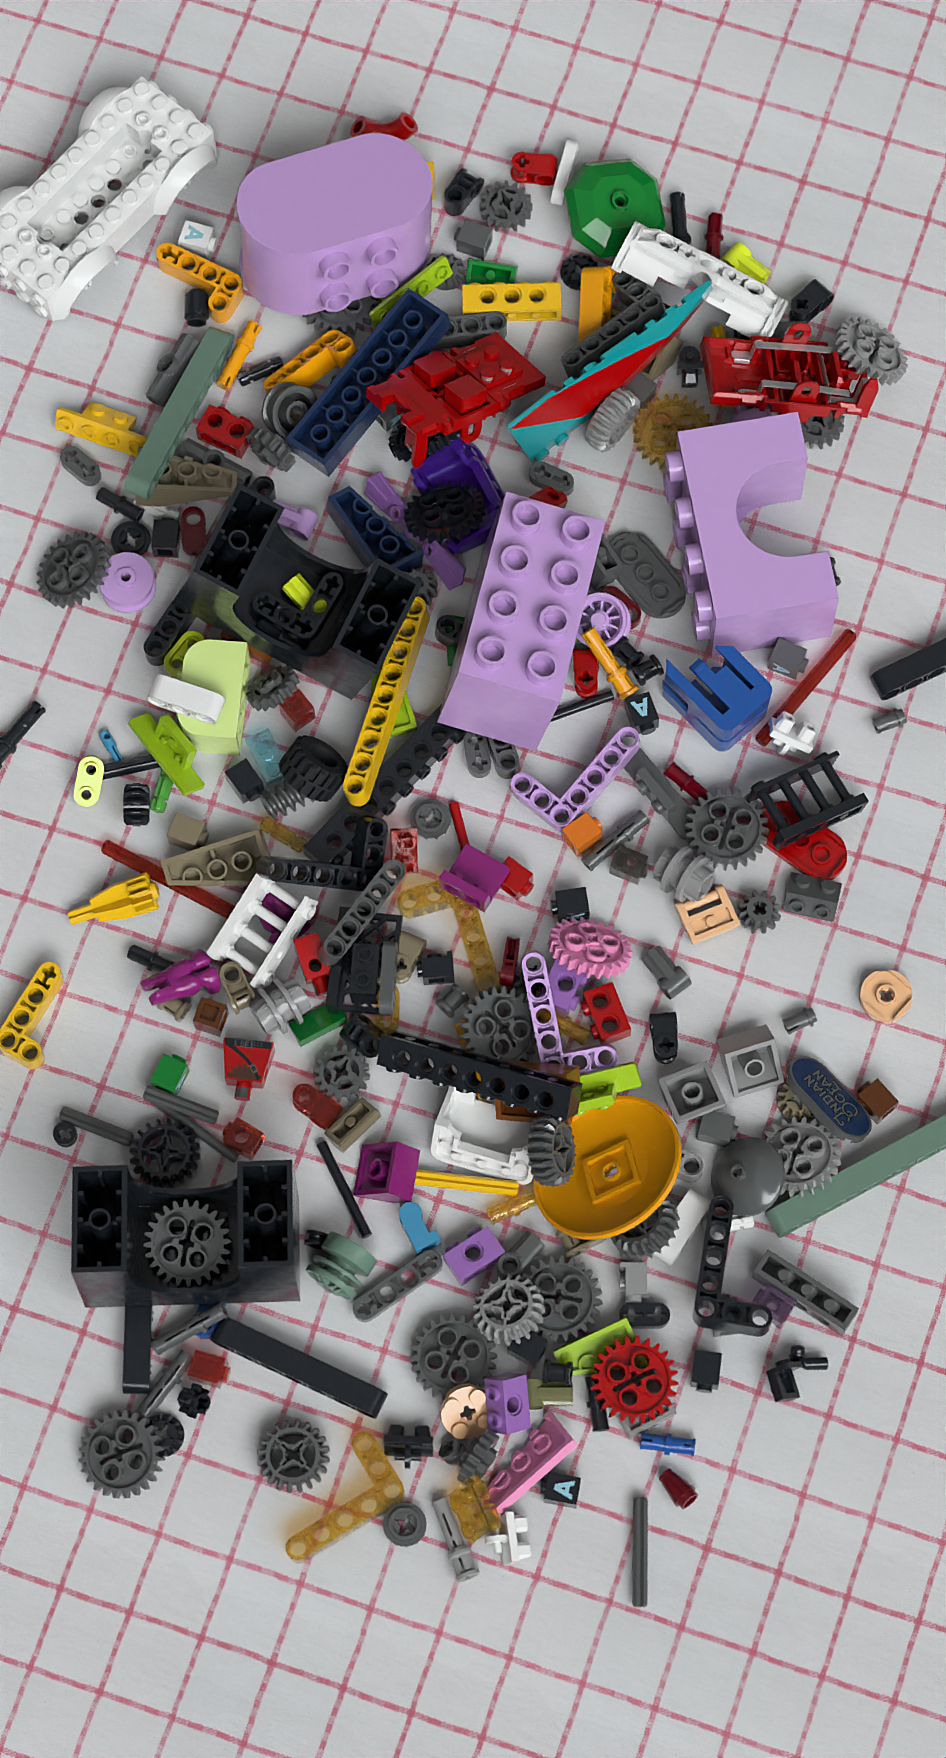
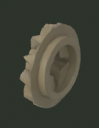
[777,1083,814,1121]

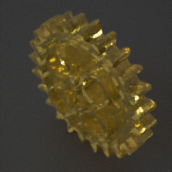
[633,393,713,470]

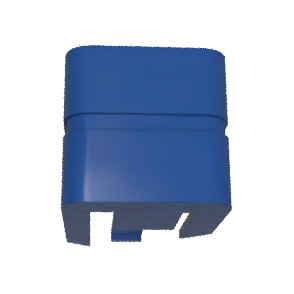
[662,646,772,752]

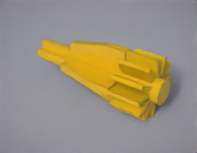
[67,872,160,925]

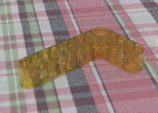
[397,880,500,995]
[285,1431,405,1563]

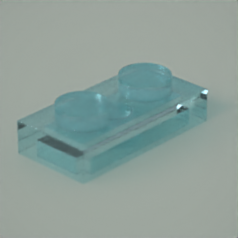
[245,729,284,785]

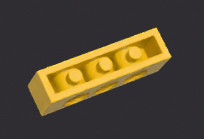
[462,281,561,322]

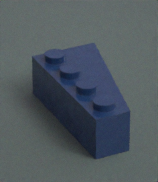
[326,486,424,573]

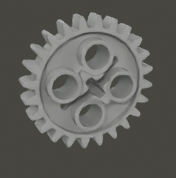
[834,317,908,386]
[763,1117,842,1197]

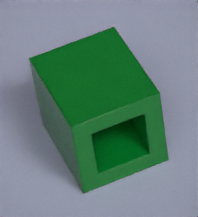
[150,1054,190,1095]

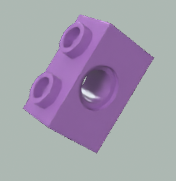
[539,959,589,1017]
[443,1226,505,1287]
[484,1372,531,1435]

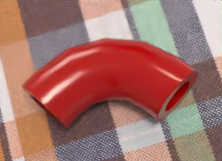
[350,113,418,141]

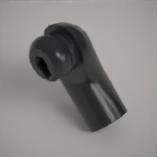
[789,1345,828,1370]

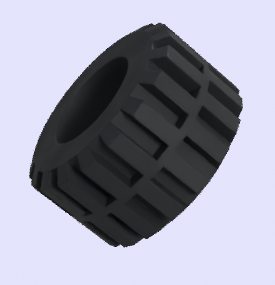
[279,735,348,802]

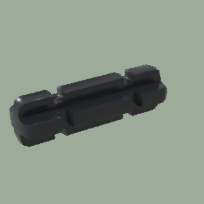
[237,356,284,386]

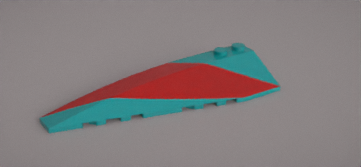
[507,280,713,463]

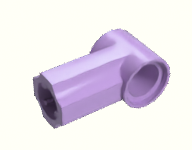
[273,500,319,541]

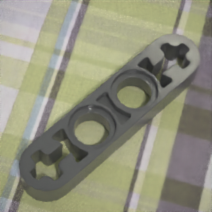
[353,1250,443,1322]

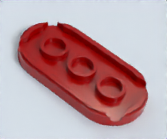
[760,800,847,880]

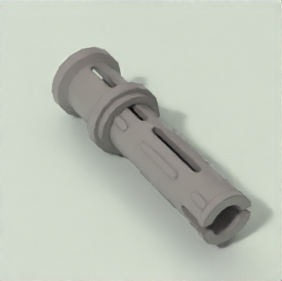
[431,1497,480,1582]

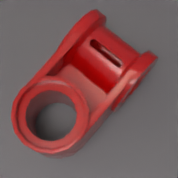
[510,152,558,186]
[573,648,599,699]

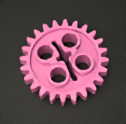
[547,917,633,979]

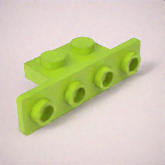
[369,255,453,328]
[128,713,205,796]
[574,1061,642,1116]

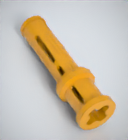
[581,626,639,700]

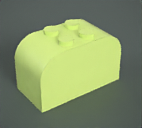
[176,639,251,756]

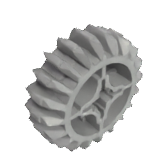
[585,387,640,453]
[472,1274,545,1346]

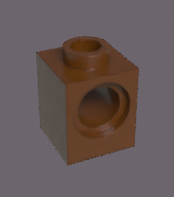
[193,997,229,1037]
[856,1078,899,1124]

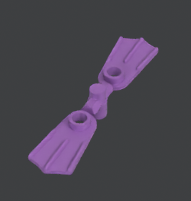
[364,472,466,590]

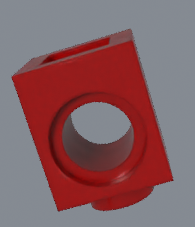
[500,856,534,901]

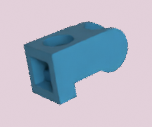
[399,1202,441,1256]

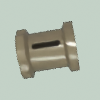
[157,999,192,1022]

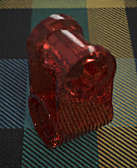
[293,1083,343,1131]

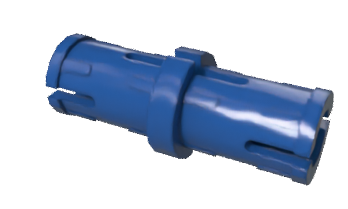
[640,1432,696,1456]

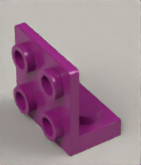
[439,844,510,913]

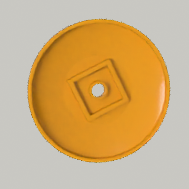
[533,1095,682,1240]

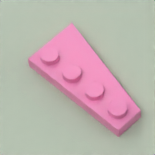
[480,1410,578,1518]

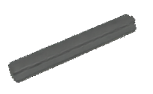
[633,1497,648,1607]

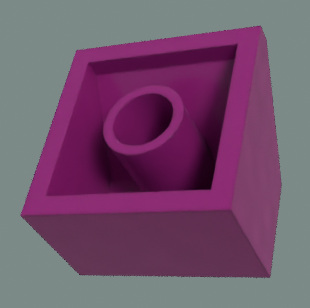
[353,1142,420,1203]

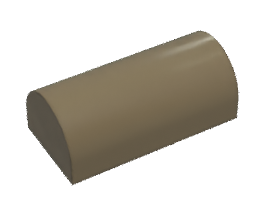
[324,1097,381,1153]

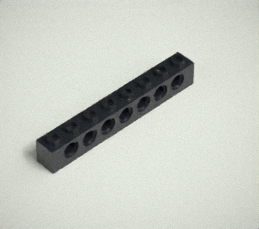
[303,704,466,864]
[377,1029,583,1121]

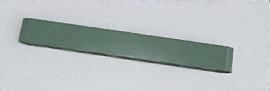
[123,326,234,500]
[765,1114,946,1238]

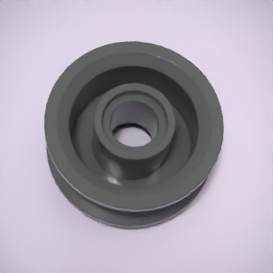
[262,382,318,438]

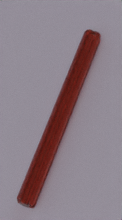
[755,629,857,747]
[101,840,235,919]

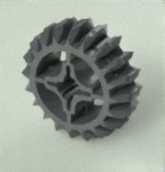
[526,1114,576,1187]
[611,1196,680,1260]
[257,1419,330,1494]

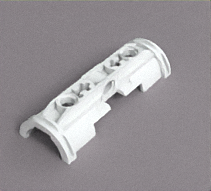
[611,221,789,338]

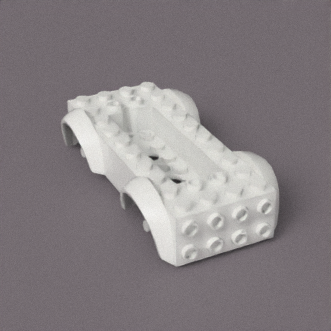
[0,76,217,322]

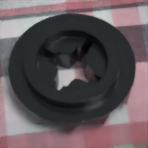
[560,253,598,290]
[111,521,151,556]
[148,1413,185,1457]

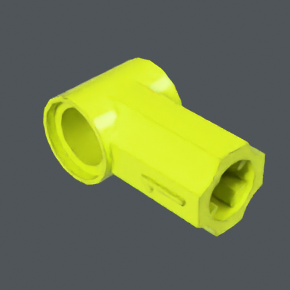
[720,242,771,284]
[282,573,327,625]

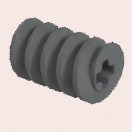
[258,780,315,821]

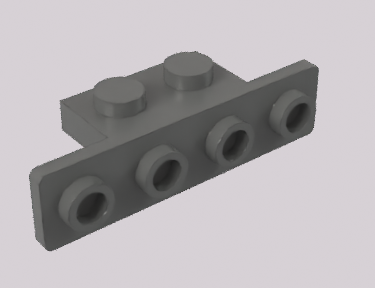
[624,748,694,839]

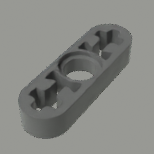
[379,941,398,1015]

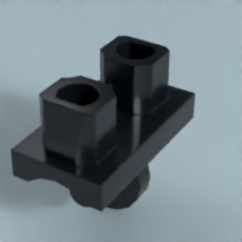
[676,346,703,388]
[384,1425,433,1469]

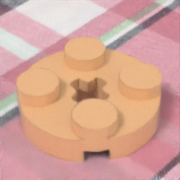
[859,970,912,1024]
[439,1383,488,1439]

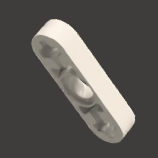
[551,140,580,206]

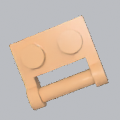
[674,884,740,945]

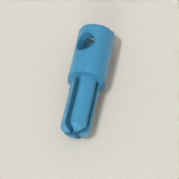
[99,730,124,762]

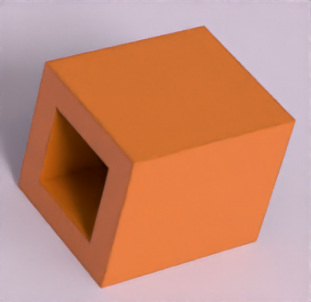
[562,812,603,857]

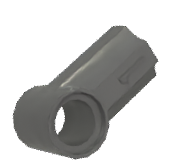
[641,946,692,1000]
[497,1230,545,1280]

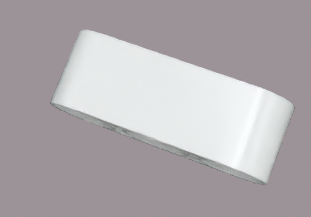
[147,674,225,724]
[653,1188,711,1266]

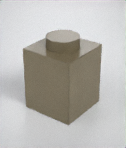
[167,813,209,851]

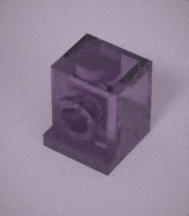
[752,1284,796,1329]

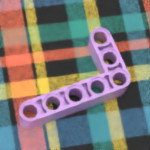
[510,727,640,832]
[522,951,617,1074]

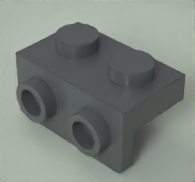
[783,872,842,922]

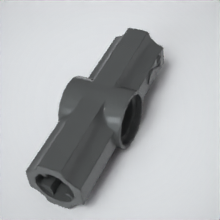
[146,333,200,407]
[177,438,253,487]

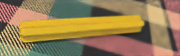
[415,1169,519,1196]

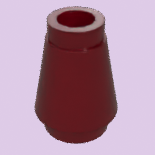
[659,1468,698,1509]

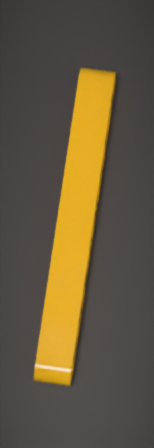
[343,597,430,807]

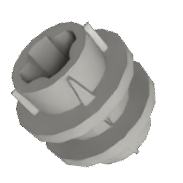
[653,846,715,902]
[249,978,311,1034]

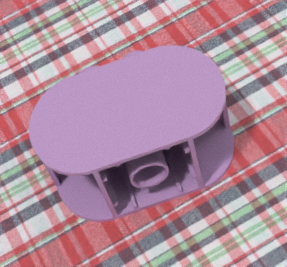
[237,133,432,315]

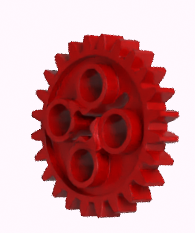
[590,1336,679,1425]

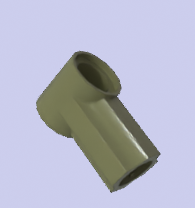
[527,1379,573,1410]

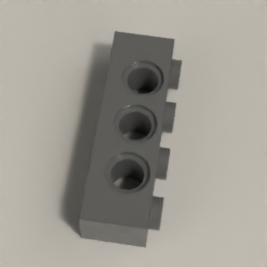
[752,1249,859,1336]

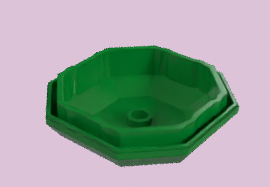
[563,158,666,258]

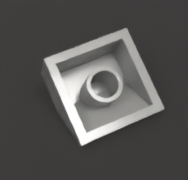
[717,1024,785,1098]
[658,1060,727,1125]

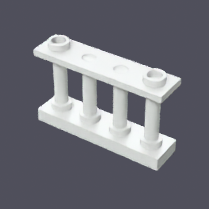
[206,869,318,989]

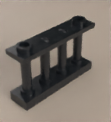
[746,751,869,850]

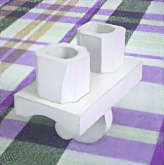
[768,711,816,755]
[484,1511,531,1566]

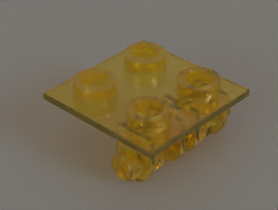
[449,1476,502,1545]

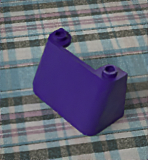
[410,437,505,555]

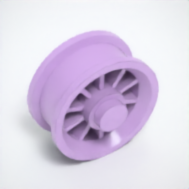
[99,552,156,613]
[576,592,631,649]

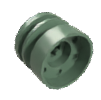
[306,1232,377,1301]

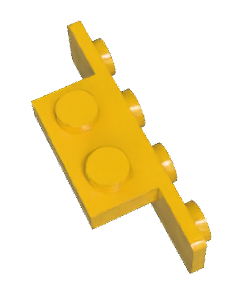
[55,401,148,457]

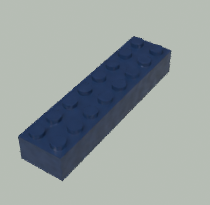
[286,288,451,477]

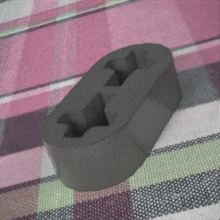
[60,446,102,486]
[529,461,574,496]
[464,731,491,778]

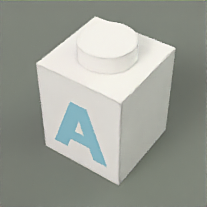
[178,220,218,260]

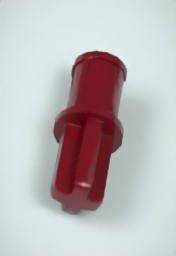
[704,212,724,260]
[663,761,708,802]

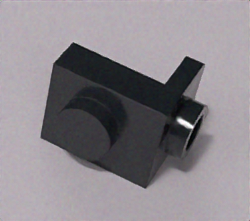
[766,1358,803,1403]

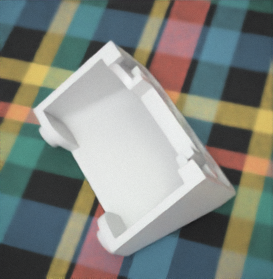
[431,1086,533,1185]

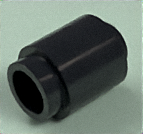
[184,288,209,327]

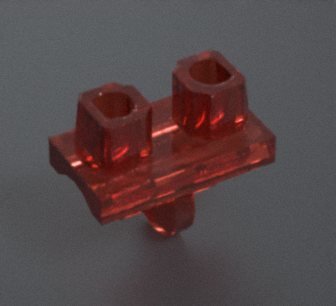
[390,826,418,875]

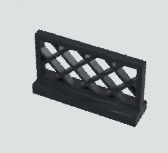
[325,906,403,1016]

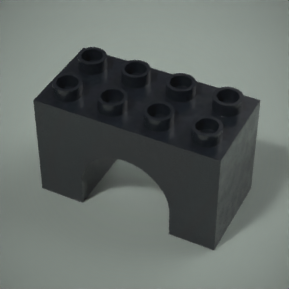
[171,483,423,700]
[71,1160,300,1308]

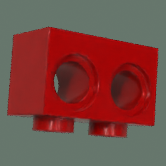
[196,405,254,459]
[580,982,631,1044]

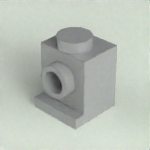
[620,1262,647,1303]

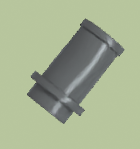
[872,708,907,734]
[782,1007,817,1035]

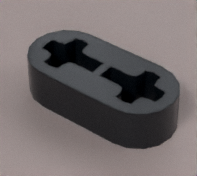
[619,1302,670,1329]

